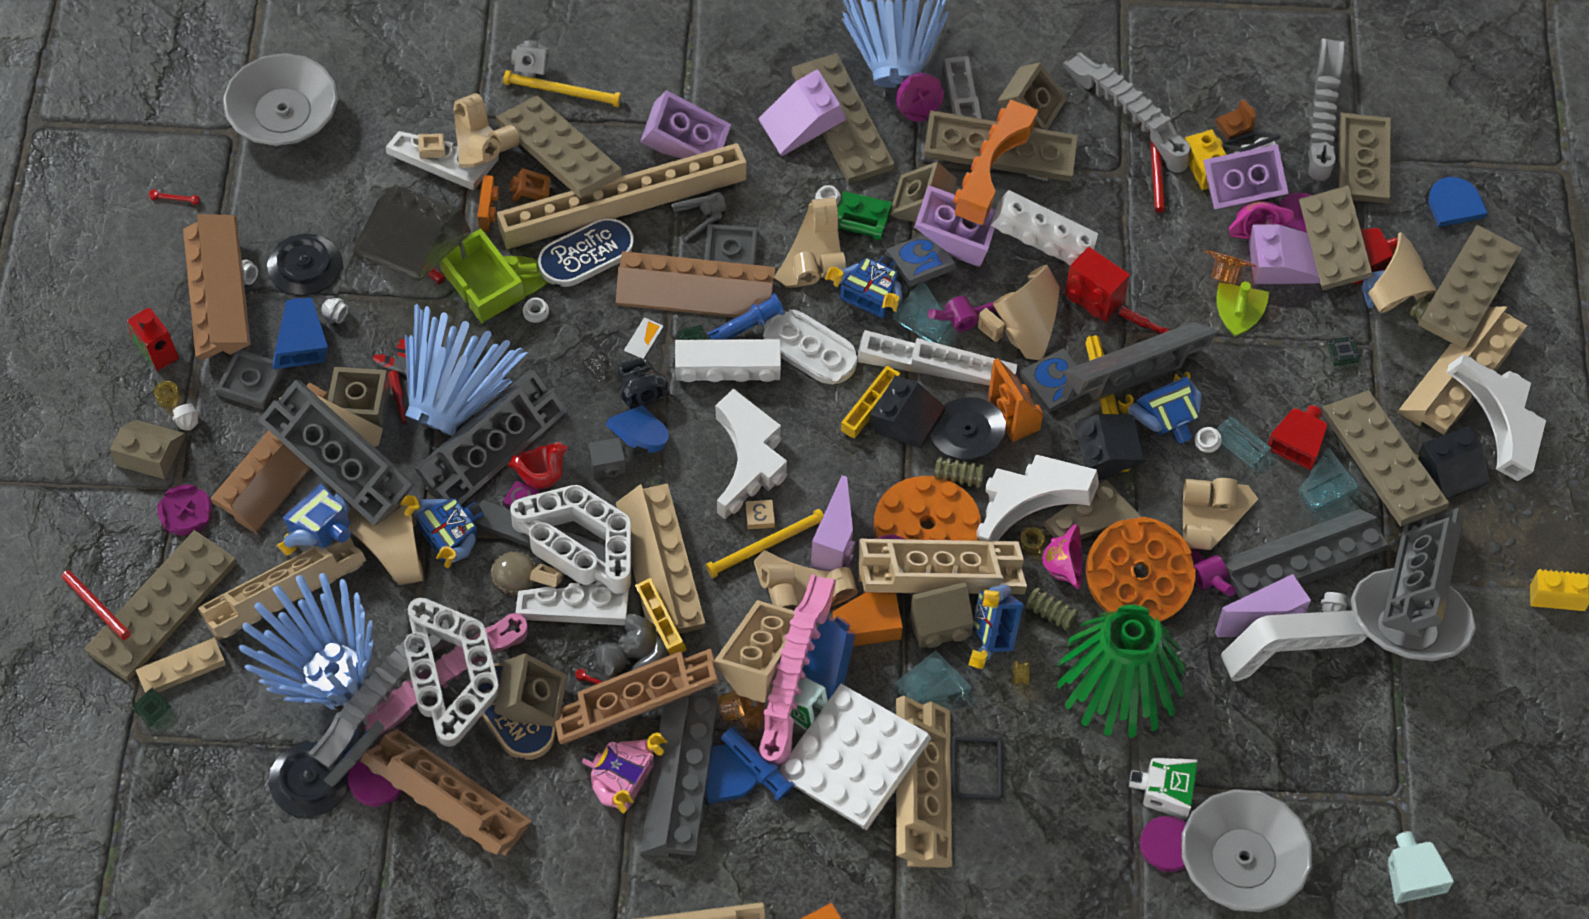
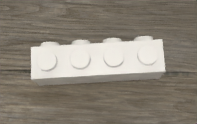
[991,190,1098,265]
[675,339,781,382]

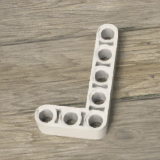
[1221,611,1367,681]

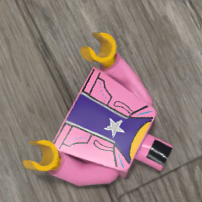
[582,733,667,813]

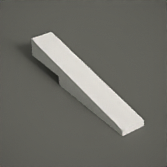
[857,330,1017,386]

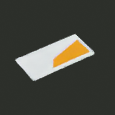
[624,318,663,358]

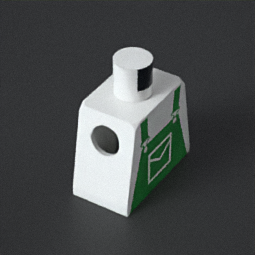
[1129,758,1197,820]

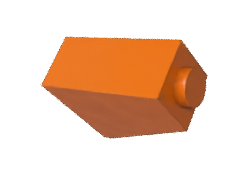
[832,592,903,646]

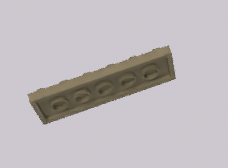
[792,53,894,184]
[496,96,622,198]
[923,110,1077,182]
[1418,225,1522,349]
[1322,390,1449,526]
[84,530,237,682]

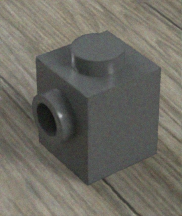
[588,437,629,479]

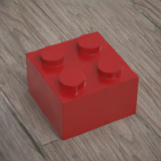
[1065,246,1130,322]

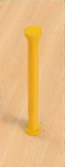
[503,70,621,108]
[705,509,824,579]

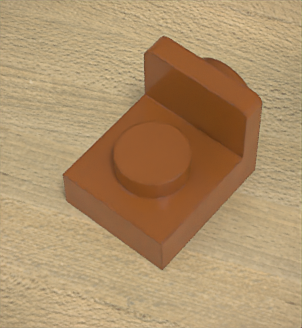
[1215,99,1257,140]
[509,168,550,202]

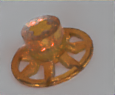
[1202,249,1256,285]
[718,689,762,731]

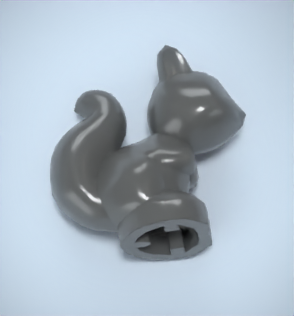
[595,614,669,681]

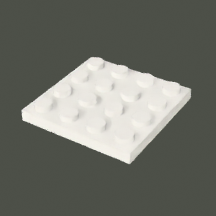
[778,684,931,830]

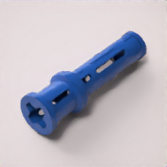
[708,293,785,340]
[721,726,795,802]

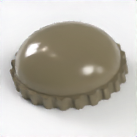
[491,551,535,595]

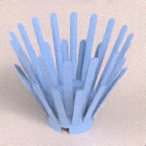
[842,0,949,88]
[405,304,529,436]
[239,573,373,710]

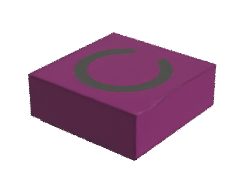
[503,481,540,509]

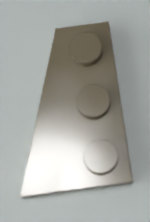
[1044,480,1141,539]

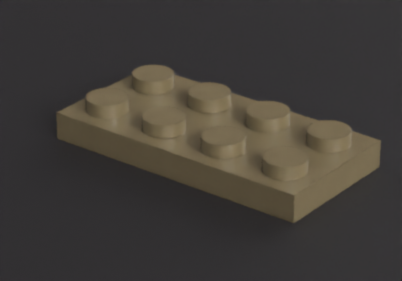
[1338,113,1390,204]
[1299,185,1373,290]

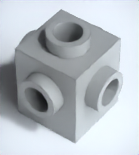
[511,40,550,77]

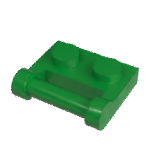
[837,191,892,241]

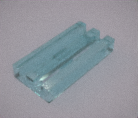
[1216,416,1271,468]

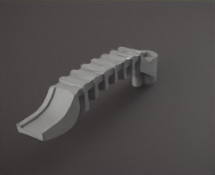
[1308,38,1344,181]
[1064,52,1190,173]
[309,616,450,769]

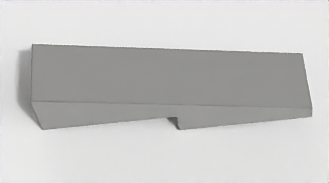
[943,56,981,119]

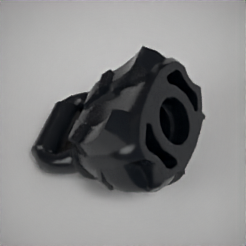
[617,357,668,408]

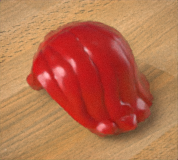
[508,442,568,489]

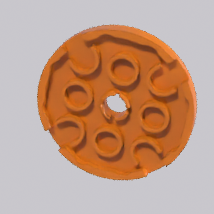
[873,476,981,541]
[1086,517,1196,622]

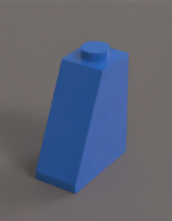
[272,297,328,369]
[802,616,855,701]

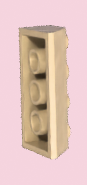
[714,600,795,703]

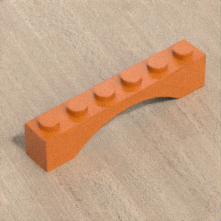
[953,100,1038,225]

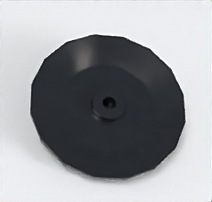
[267,233,342,296]
[930,397,1006,460]
[268,742,350,817]

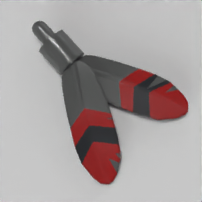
[373,339,407,377]

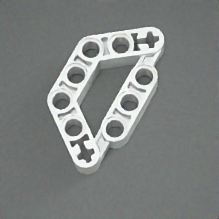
[510,485,631,594]
[404,598,499,747]

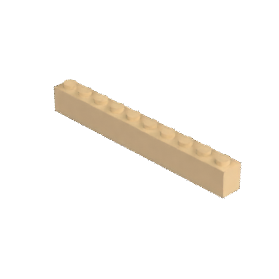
[497,143,746,250]

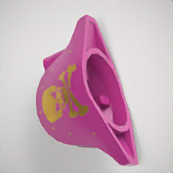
[1229,201,1294,239]
[1043,524,1082,589]

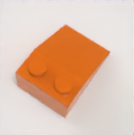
[987,358,1043,442]

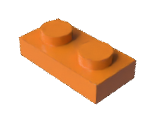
[477,175,499,232]

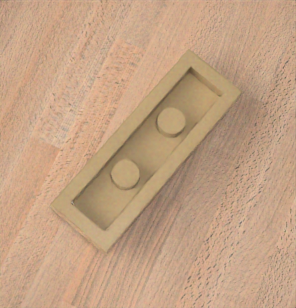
[136,638,226,696]

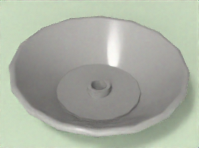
[223,53,338,146]
[1351,568,1476,661]
[1182,789,1312,912]

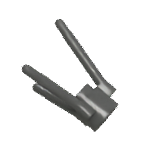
[672,192,726,241]

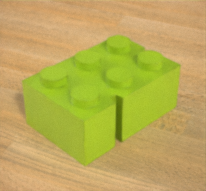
[437,228,525,323]

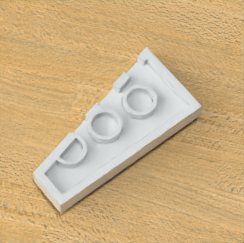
[386,131,499,190]
[516,580,629,625]

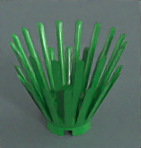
[1057,604,1185,738]

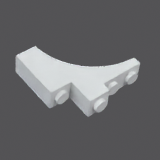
[1447,354,1546,481]
[716,389,787,519]
[977,455,1099,541]

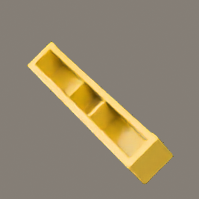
[841,366,901,439]
[635,578,687,655]

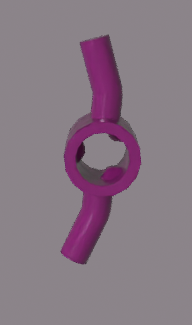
[928,296,997,332]
[1190,548,1236,596]

